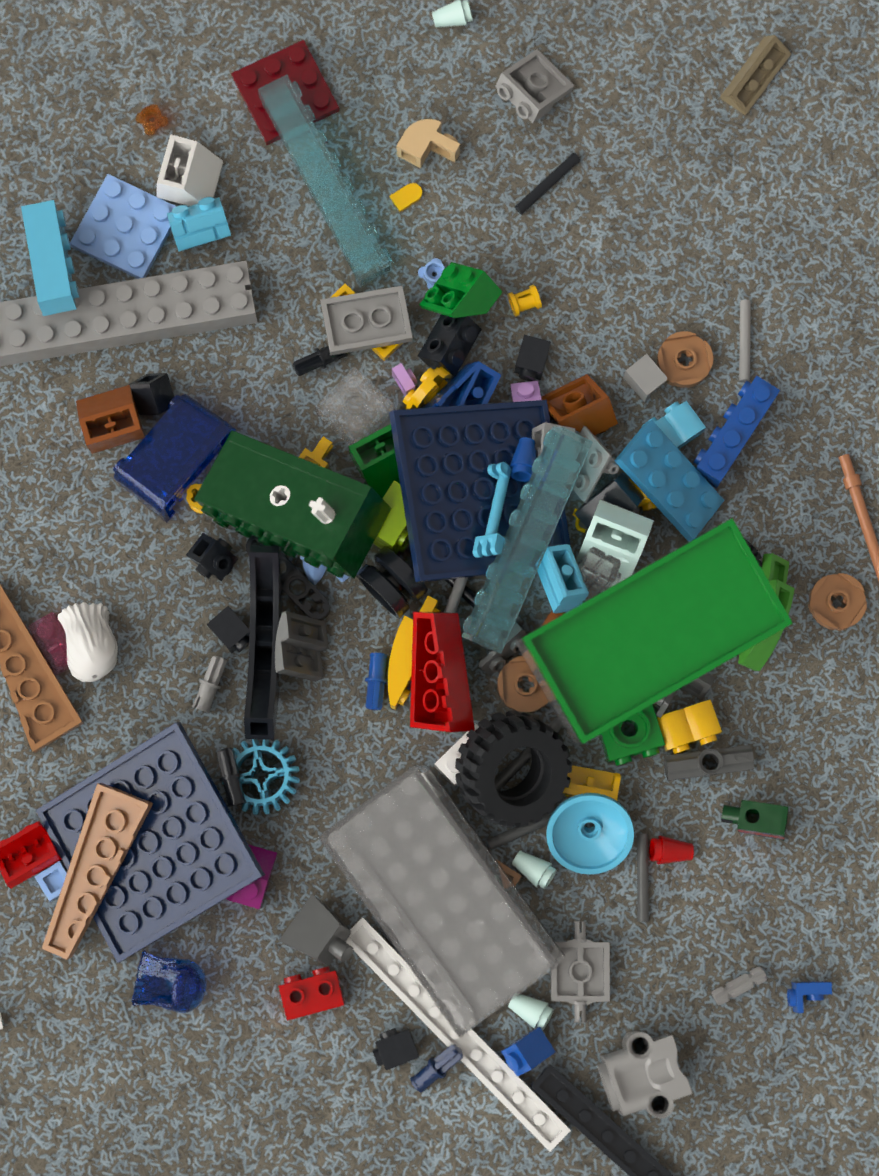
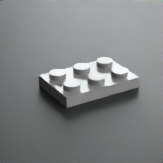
[320,286,413,356]

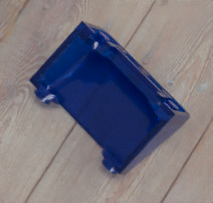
[113,394,236,523]

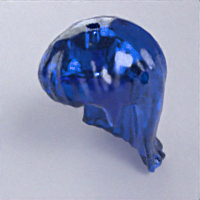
[131,950,207,1013]

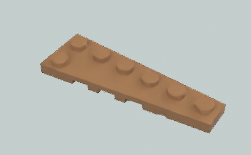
[0,583,84,753]
[42,783,153,959]

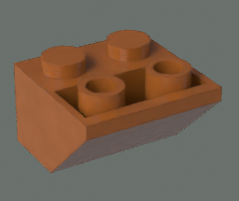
[76,385,146,454]

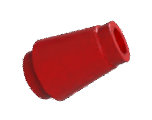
[649,835,694,864]

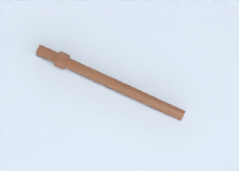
[838,454,879,581]

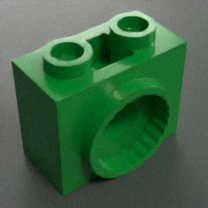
[599,705,665,766]

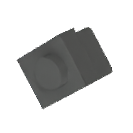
[478,606,529,675]
[656,673,715,718]

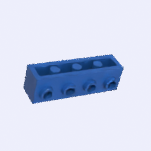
[693,375,780,489]

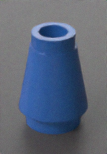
[509,437,537,482]

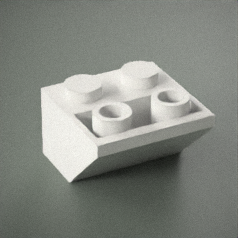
[157,134,223,206]

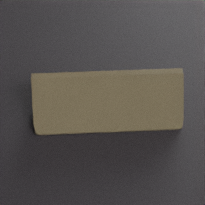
[720,35,792,115]

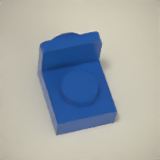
[787,981,832,1013]

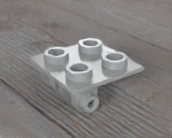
[569,426,619,503]

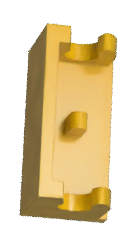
[563,765,621,801]

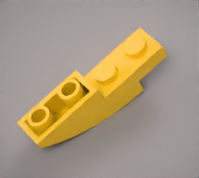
[388,596,440,710]

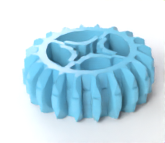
[222,739,300,815]

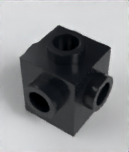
[186,533,238,581]

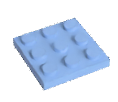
[70,174,177,279]

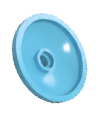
[546,793,634,874]

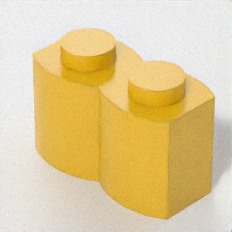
[657,699,722,755]

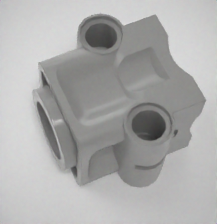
[597,1030,693,1119]

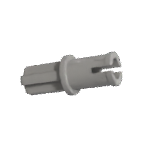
[192,655,227,713]

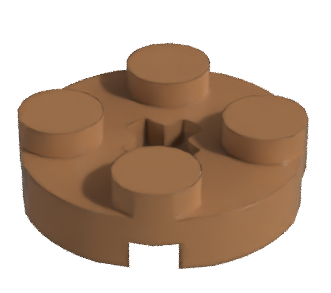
[657,331,713,388]
[808,573,867,631]
[497,656,553,713]

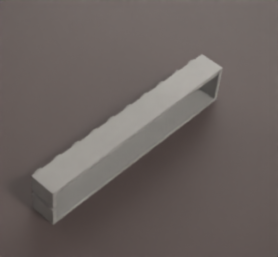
[0,261,258,367]

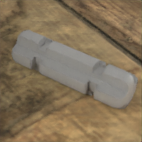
[712,967,767,1005]

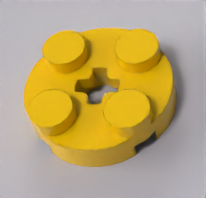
[403,367,452,409]

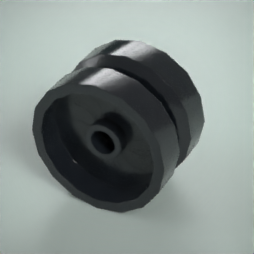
[356,546,428,619]

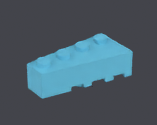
[21,200,79,316]

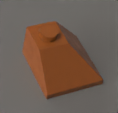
[541,374,618,436]

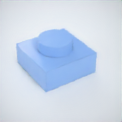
[35,861,68,902]

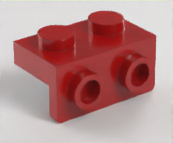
[0,821,62,889]

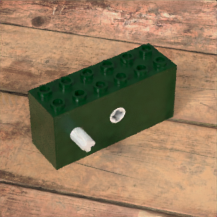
[194,430,391,579]

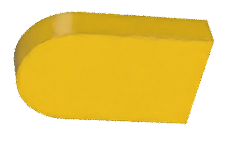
[389,183,422,212]

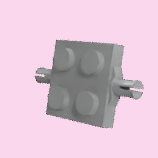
[550,921,610,1023]

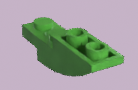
[738,553,795,671]

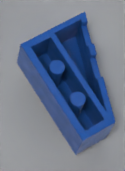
[423,361,501,408]

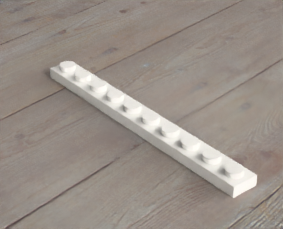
[346,917,571,1152]

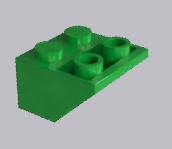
[419,262,502,318]
[348,424,400,499]

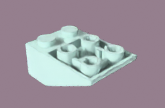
[576,500,654,586]

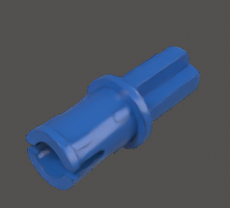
[365,653,388,711]

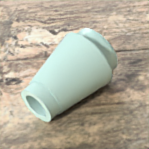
[432,0,473,28]
[512,850,557,889]
[508,992,554,1030]

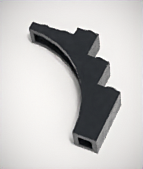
[244,545,283,740]

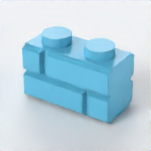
[167,197,231,252]
[535,544,589,614]

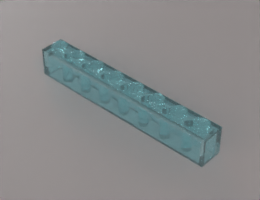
[258,75,393,287]
[462,426,593,654]

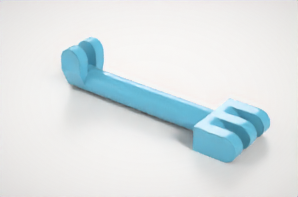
[473,462,511,558]

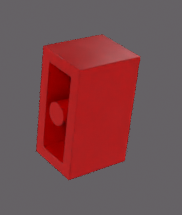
[278,966,345,1021]

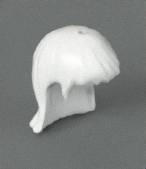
[58,602,118,682]

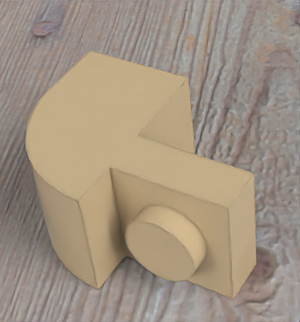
[396,119,460,168]

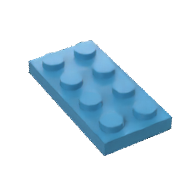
[614,420,725,541]

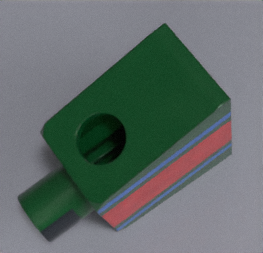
[721,800,789,841]

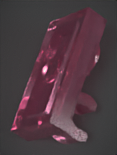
[28,612,69,676]

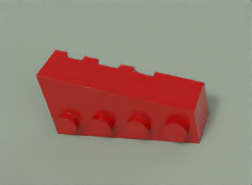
[410,612,475,732]

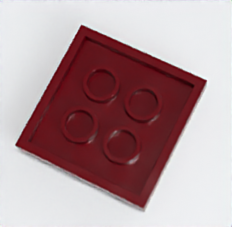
[231,40,340,145]

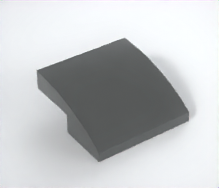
[275,611,329,682]

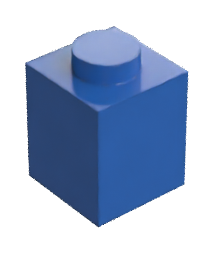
[501,1027,556,1077]

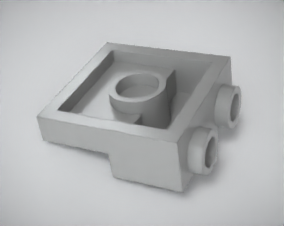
[495,49,575,123]

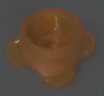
[136,104,168,136]

